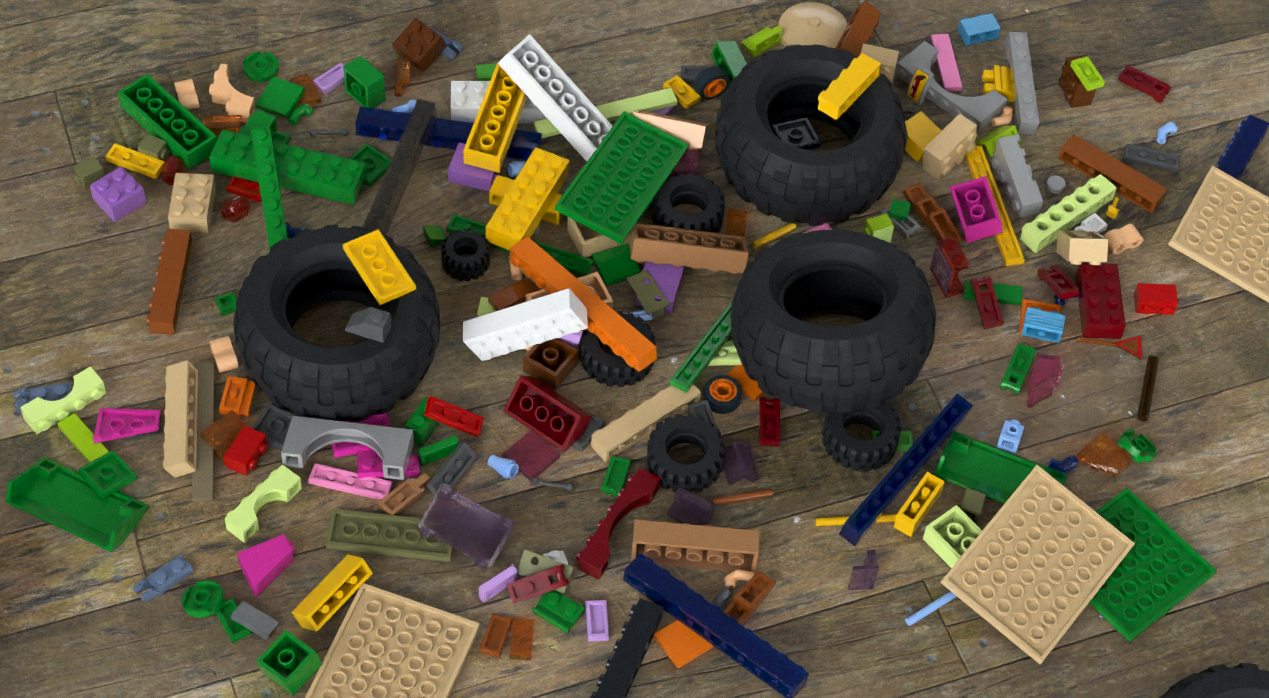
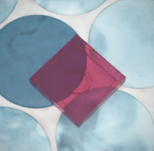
[503,430,560,481]

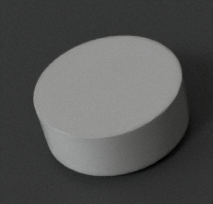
[1046,175,1066,194]

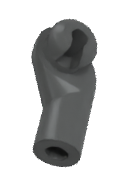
[712,587,732,617]

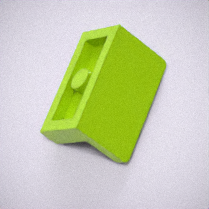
[741,25,783,57]
[976,125,1021,158]

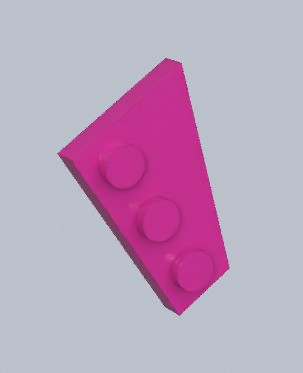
[93,408,162,443]
[357,450,419,478]

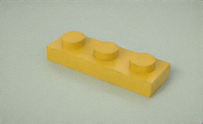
[105,143,165,179]

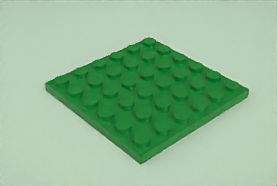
[1089,488,1217,642]

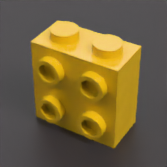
[905,111,942,162]

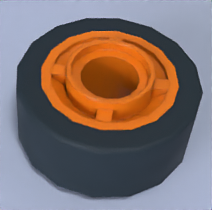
[693,66,730,100]
[703,375,742,414]

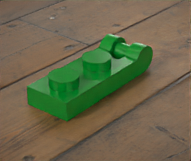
[1000,343,1037,395]

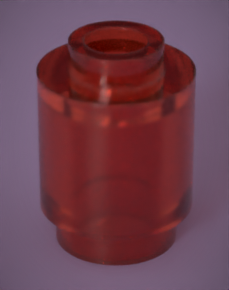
[161,156,183,185]

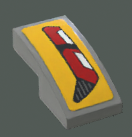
[906,64,934,105]

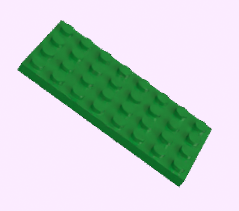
[554,111,689,244]

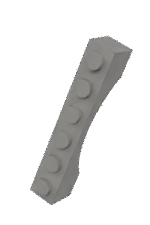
[1005,32,1039,134]

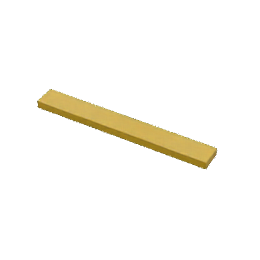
[965,145,1025,266]

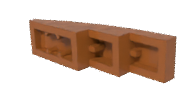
[903,183,963,248]
[488,277,543,311]
[706,570,776,648]

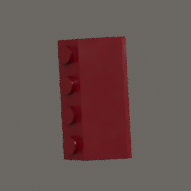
[503,376,593,451]

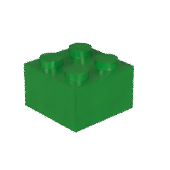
[343,56,386,111]
[256,630,323,696]

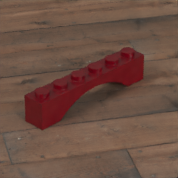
[576,467,661,580]

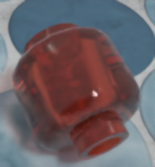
[221,195,250,223]

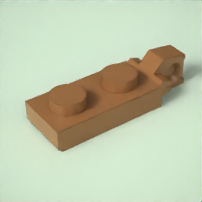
[378,473,430,516]

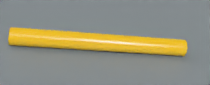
[815,514,896,526]

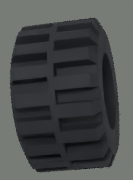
[441,229,490,281]

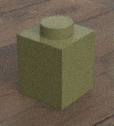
[137,134,169,161]
[73,156,105,190]
[960,488,986,524]

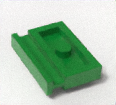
[533,590,585,634]

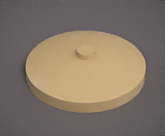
[779,2,848,48]

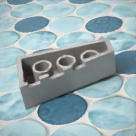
[991,134,1043,218]

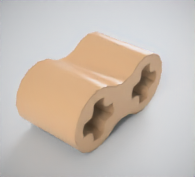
[174,79,199,110]
[1104,224,1143,254]
[209,336,239,373]

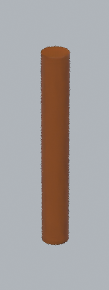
[712,489,773,506]

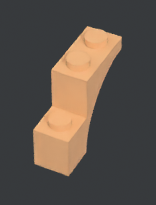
[209,64,255,122]

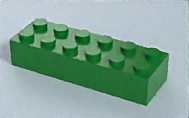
[118,74,217,170]

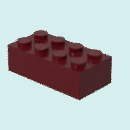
[1075,263,1126,339]

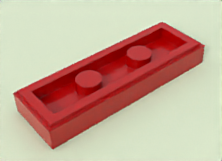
[424,396,484,437]

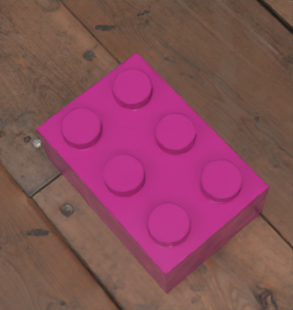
[950,176,1003,243]

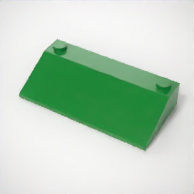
[934,431,1068,503]
[5,457,149,552]

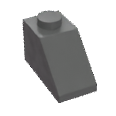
[345,307,391,343]

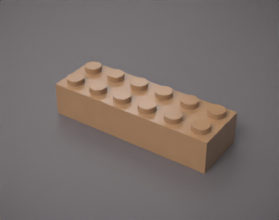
[629,223,749,274]
[631,519,760,574]

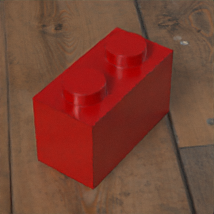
[1134,283,1178,315]
[224,425,268,476]

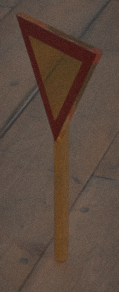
[1077,336,1142,360]

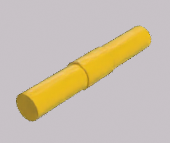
[752,223,796,249]

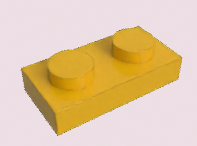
[663,75,701,109]

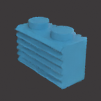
[957,13,1000,46]
[1021,307,1066,343]

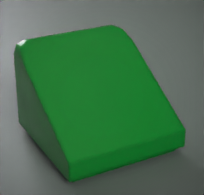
[423,225,446,247]

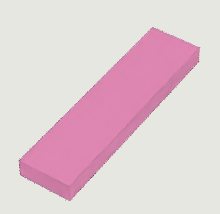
[930,34,962,92]
[308,463,393,500]

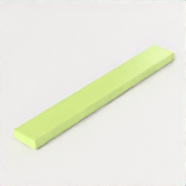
[533,88,677,139]

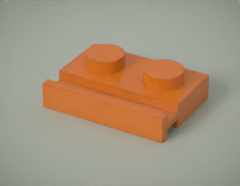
[219,376,257,417]

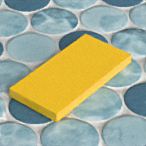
[343,229,416,305]

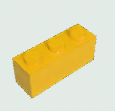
[894,472,945,537]

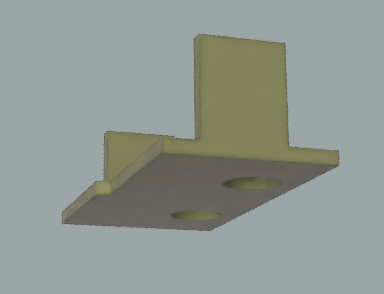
[626,270,670,320]
[517,549,574,593]

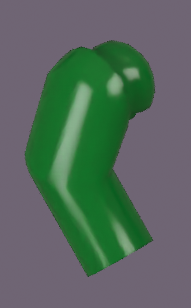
[288,104,313,126]

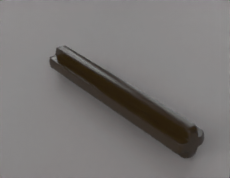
[1137,355,1159,421]

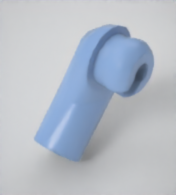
[392,100,419,117]
[1157,122,1178,144]

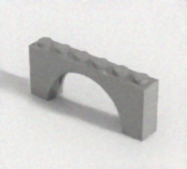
[895,41,1008,134]
[281,416,414,480]

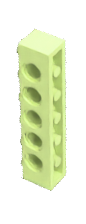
[1020,174,1117,253]

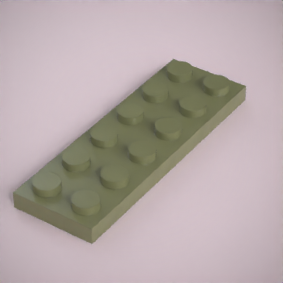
[326,509,456,562]

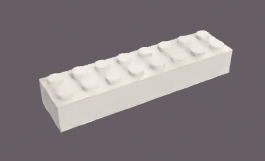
[498,34,613,161]

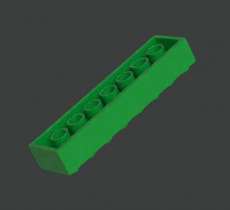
[209,129,367,205]

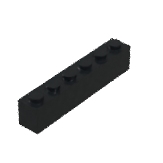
[590,598,663,698]

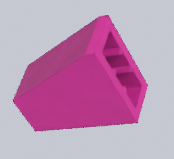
[237,534,295,596]

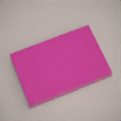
[331,413,390,458]

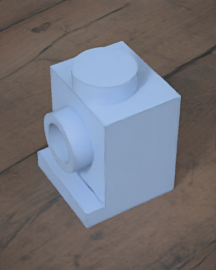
[997,420,1025,454]

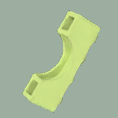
[20,366,106,435]
[225,465,302,543]

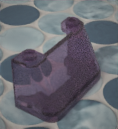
[418,482,516,569]

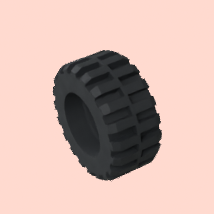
[652,173,725,233]
[580,311,656,387]
[822,401,901,471]
[647,413,725,494]

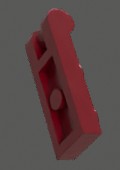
[1118,65,1171,103]
[1038,265,1079,300]
[970,276,1004,329]
[759,397,780,447]
[507,564,569,604]

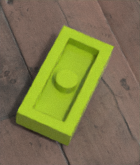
[1070,56,1105,91]

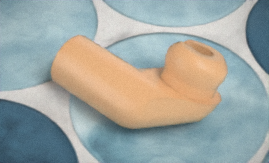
[991,106,1013,127]
[724,569,755,589]

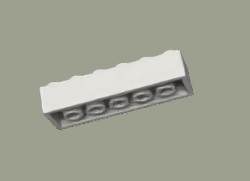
[451,81,547,124]
[463,288,588,361]

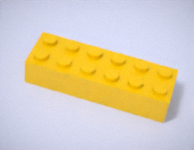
[463,63,528,173]
[486,147,570,250]

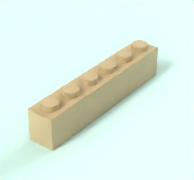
[163,360,198,478]
[591,384,701,463]

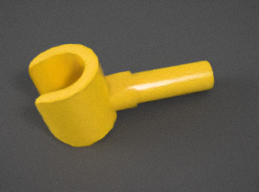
[1106,197,1120,219]

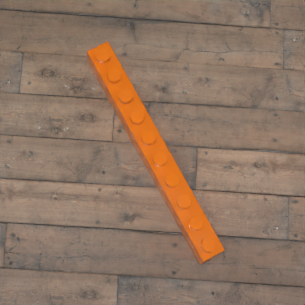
[510,236,657,372]

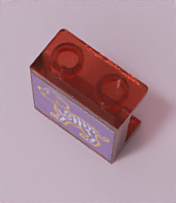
[930,237,970,298]

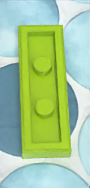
[57,413,109,463]

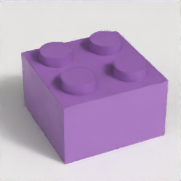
[90,166,146,222]

